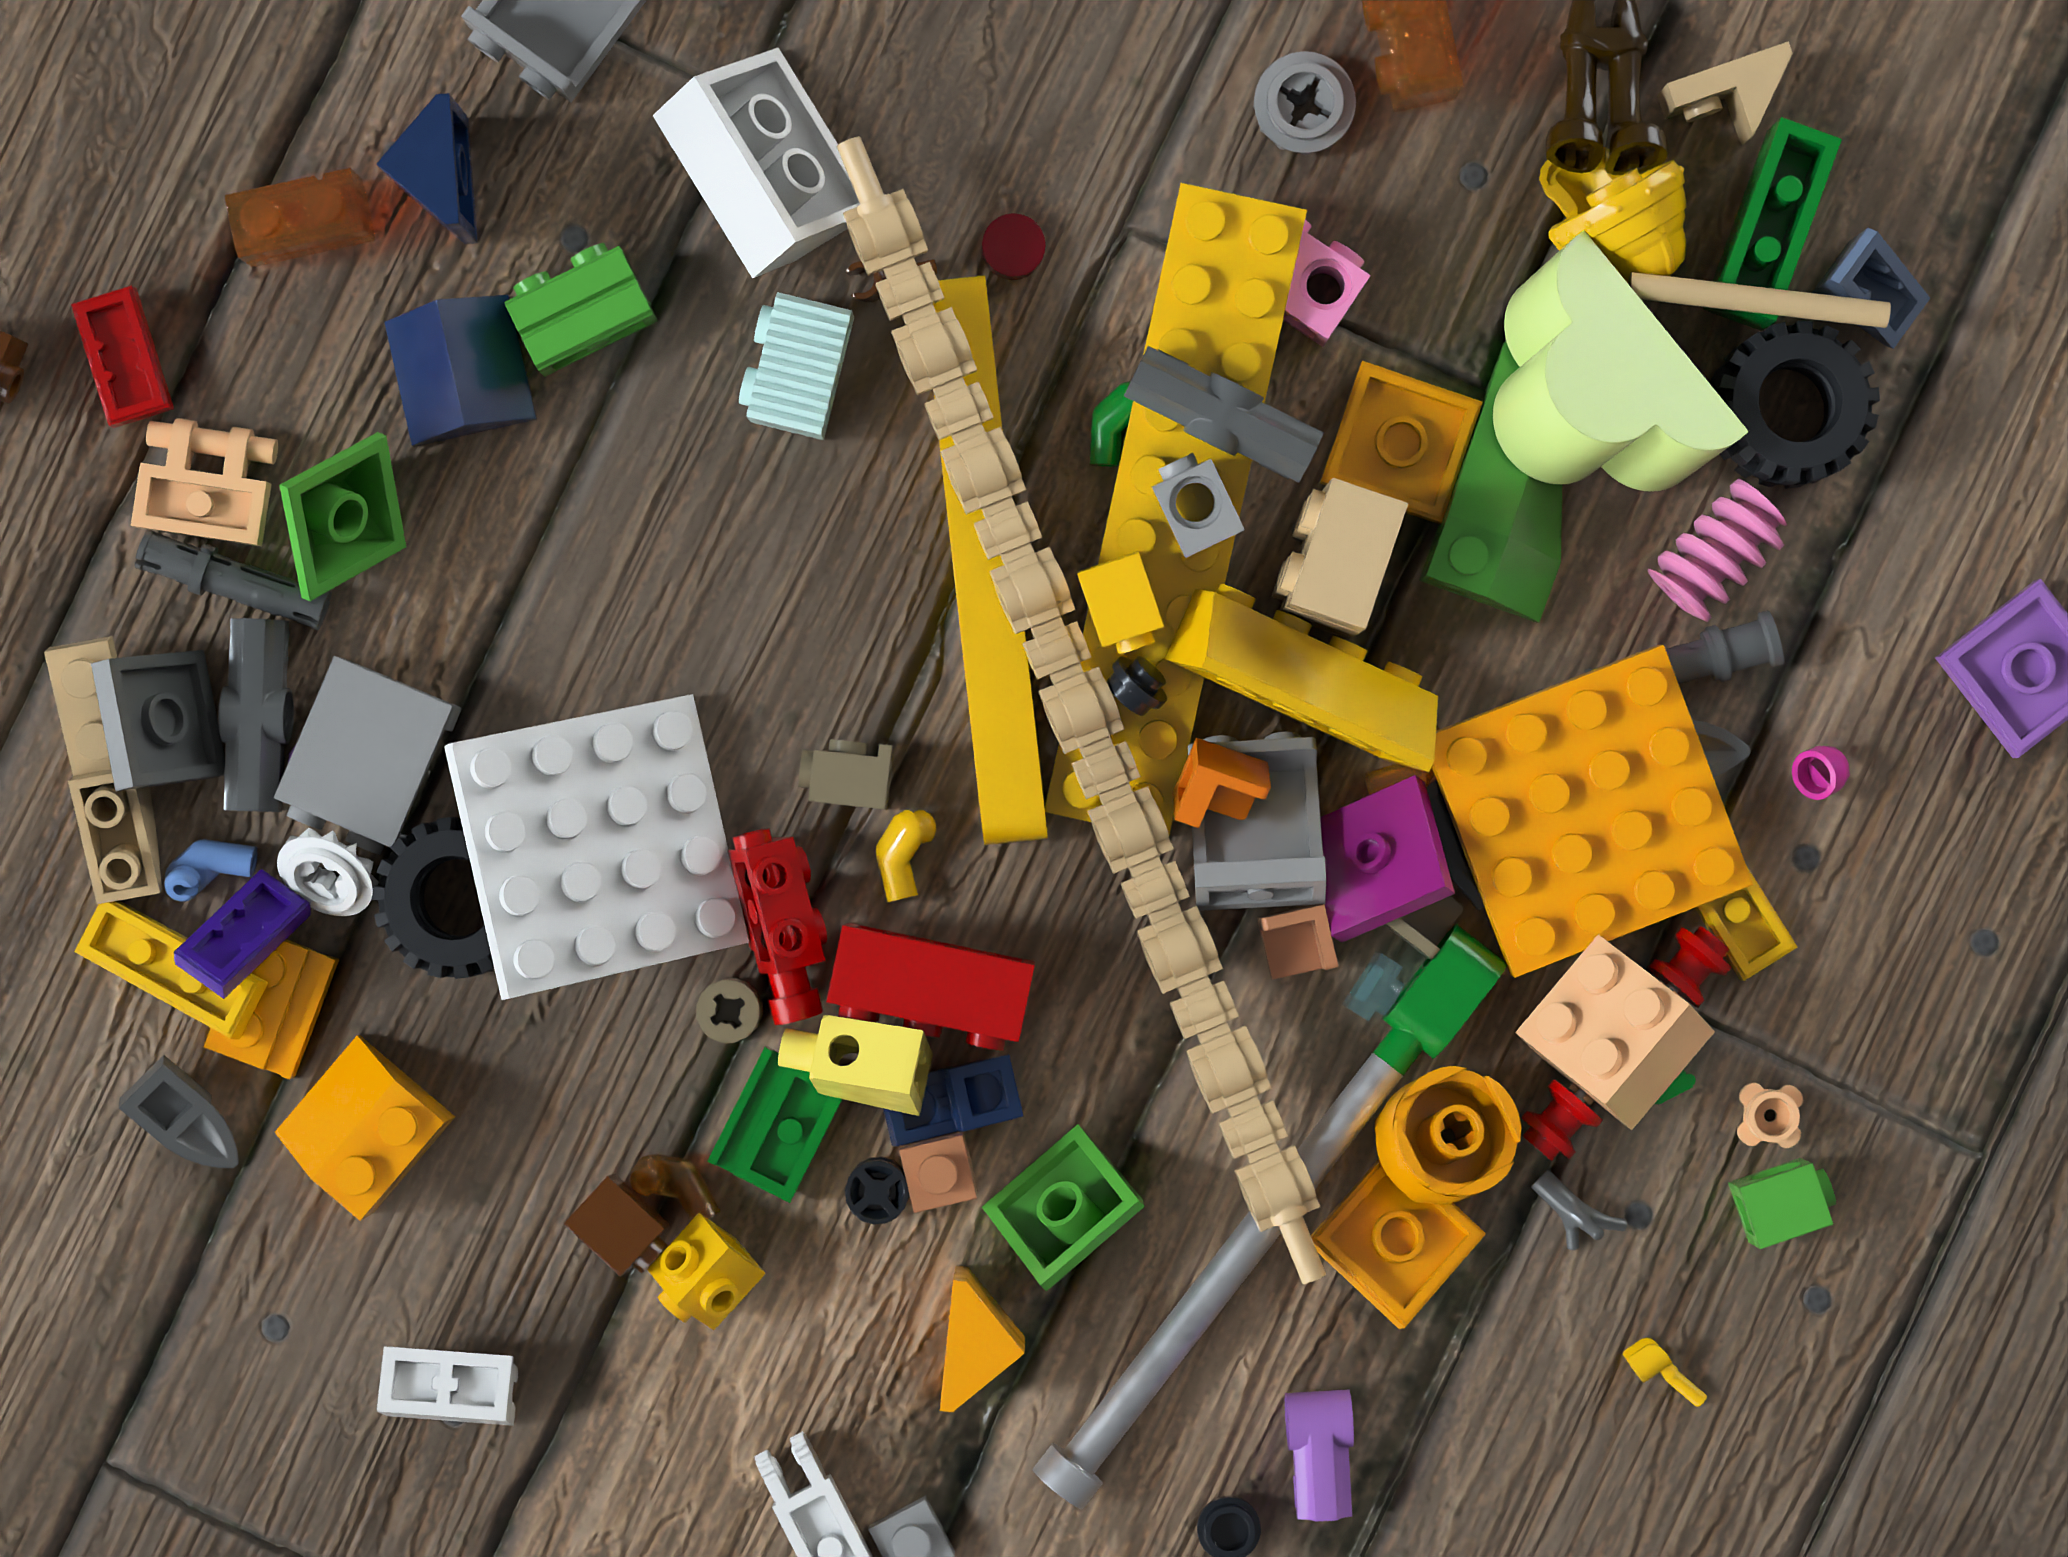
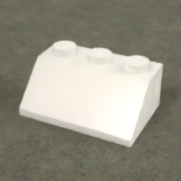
[653,48,860,278]

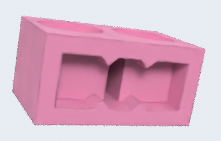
[1283,219,1371,347]

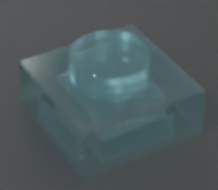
[1342,952,1404,1021]

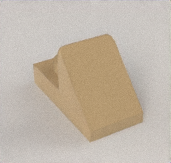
[1657,41,1793,145]

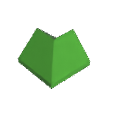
[279,432,406,601]

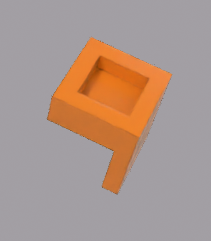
[1173,738,1271,828]

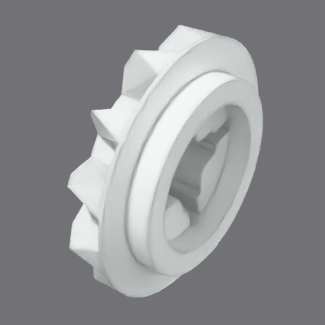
[277,828,379,916]

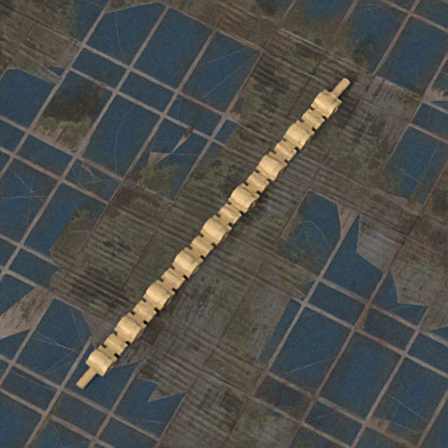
[837,136,1326,1284]

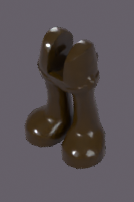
[1546,0,1668,175]

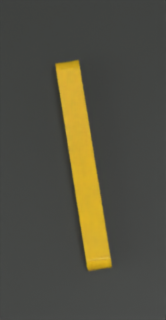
[933,275,1048,846]

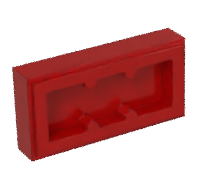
[71,285,174,428]

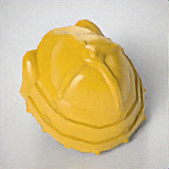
[1539,147,1687,283]

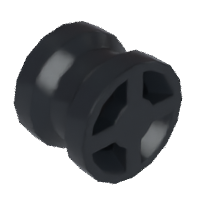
[845,1156,909,1225]

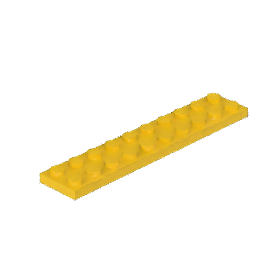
[1045,183,1307,835]

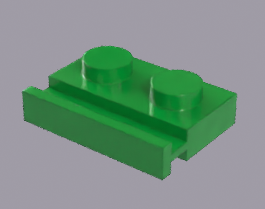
[707,1046,842,1203]

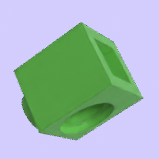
[1728,1158,1836,1249]

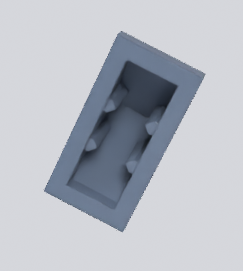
[1812,228,1930,349]

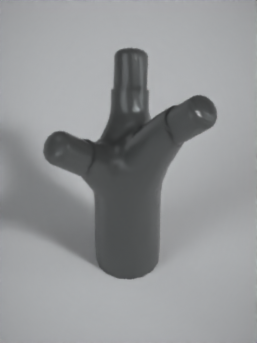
[1531,1169,1627,1250]

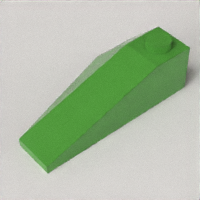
[1419,341,1562,623]

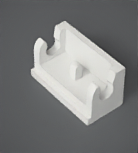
[377,1346,518,1426]

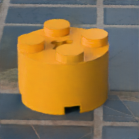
[1374,1066,1522,1204]

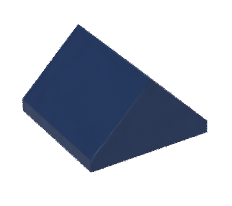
[376,93,478,244]
[384,295,537,447]

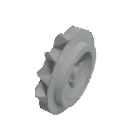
[1253,51,1356,156]

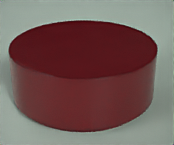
[981,213,1046,280]

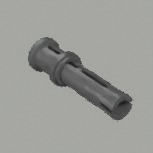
[1584,610,1784,684]

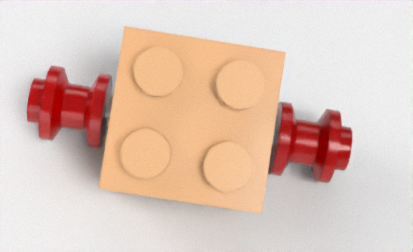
[1515,926,1732,1161]

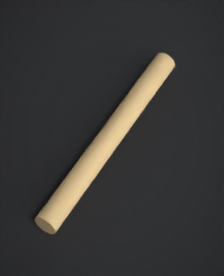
[1628,272,1891,328]

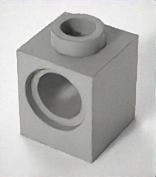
[1151,453,1245,558]

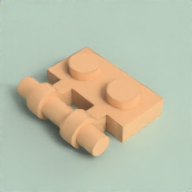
[131,418,278,547]

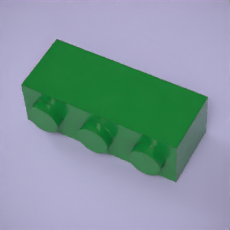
[1702,117,1842,331]

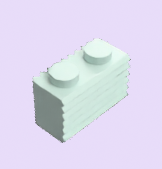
[739,292,854,440]

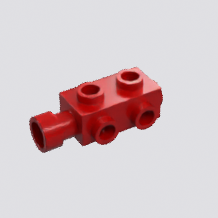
[727,828,827,1025]

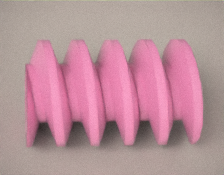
[1648,479,1787,622]

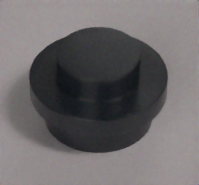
[1106,656,1167,716]
[1197,1496,1261,1557]

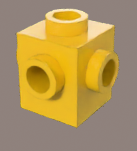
[647,1213,766,1330]

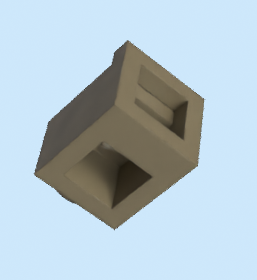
[798,739,894,810]

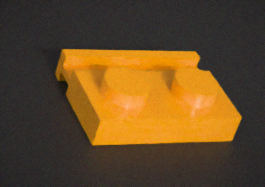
[204,939,339,1080]

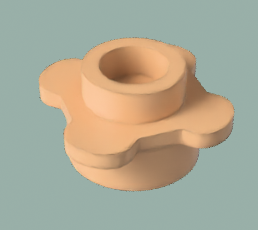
[1737,1083,1803,1148]

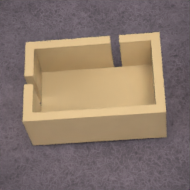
[1271,478,1408,639]

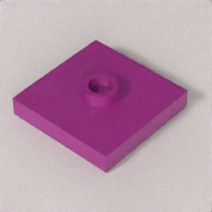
[1320,775,1455,943]

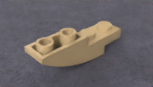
[44,636,162,904]

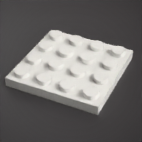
[444,694,749,1000]

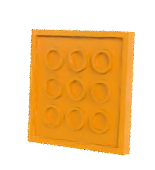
[1432,645,1753,978]

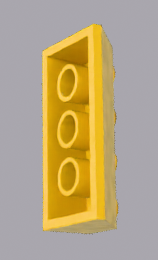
[1165,584,1438,772]

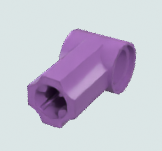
[1285,1390,1354,1522]

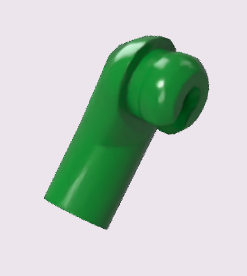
[1089,381,1133,467]

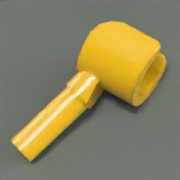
[1623,1337,1707,1407]

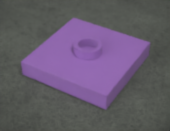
[1935,579,2068,758]

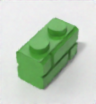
[504,243,658,377]

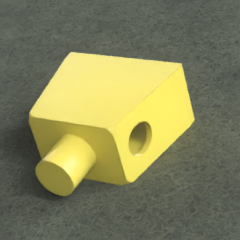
[778,1015,933,1116]

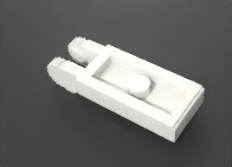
[754,1431,873,1557]

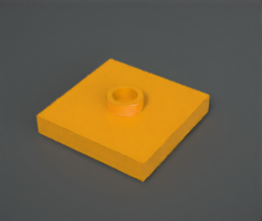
[1320,361,1483,524]
[1311,1159,1486,1329]

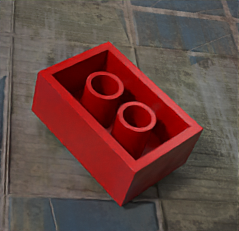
[826,922,1035,1051]

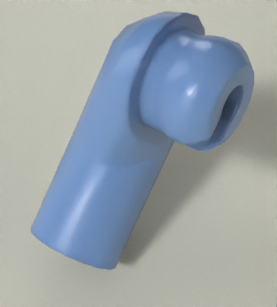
[164,839,258,902]

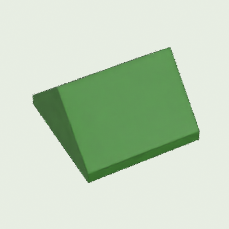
[982,1124,1145,1291]

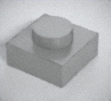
[868,1495,955,1557]

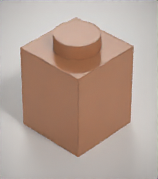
[899,1131,978,1213]

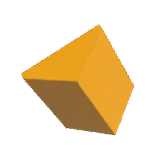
[940,1266,1025,1412]

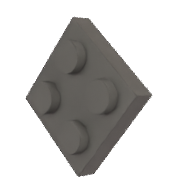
[91,650,225,791]

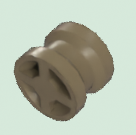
[696,978,763,1043]

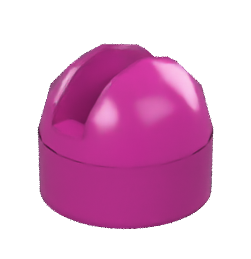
[1792,746,1850,800]

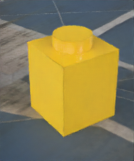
[1077,551,1164,654]

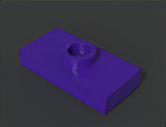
[174,869,311,999]

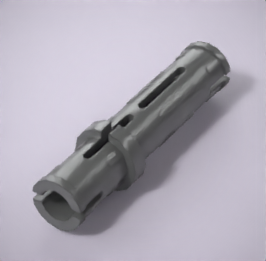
[135,530,332,630]

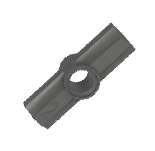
[1124,346,1324,482]
[219,618,294,812]

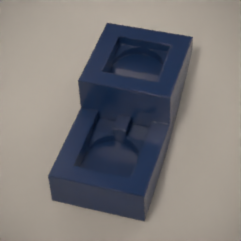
[883,1054,1024,1146]

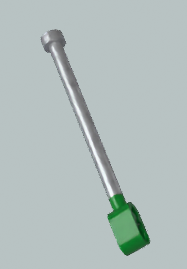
[1032,924,1507,1509]

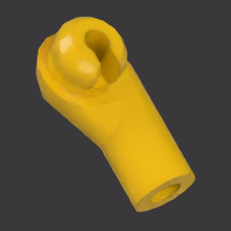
[875,810,936,902]

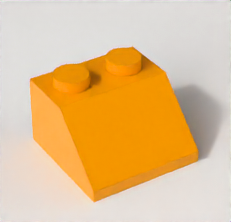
[275,1034,455,1221]

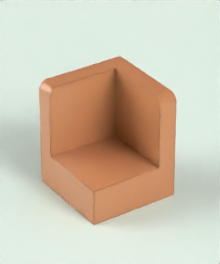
[1257,904,1338,980]

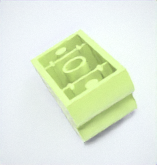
[1493,230,1749,492]

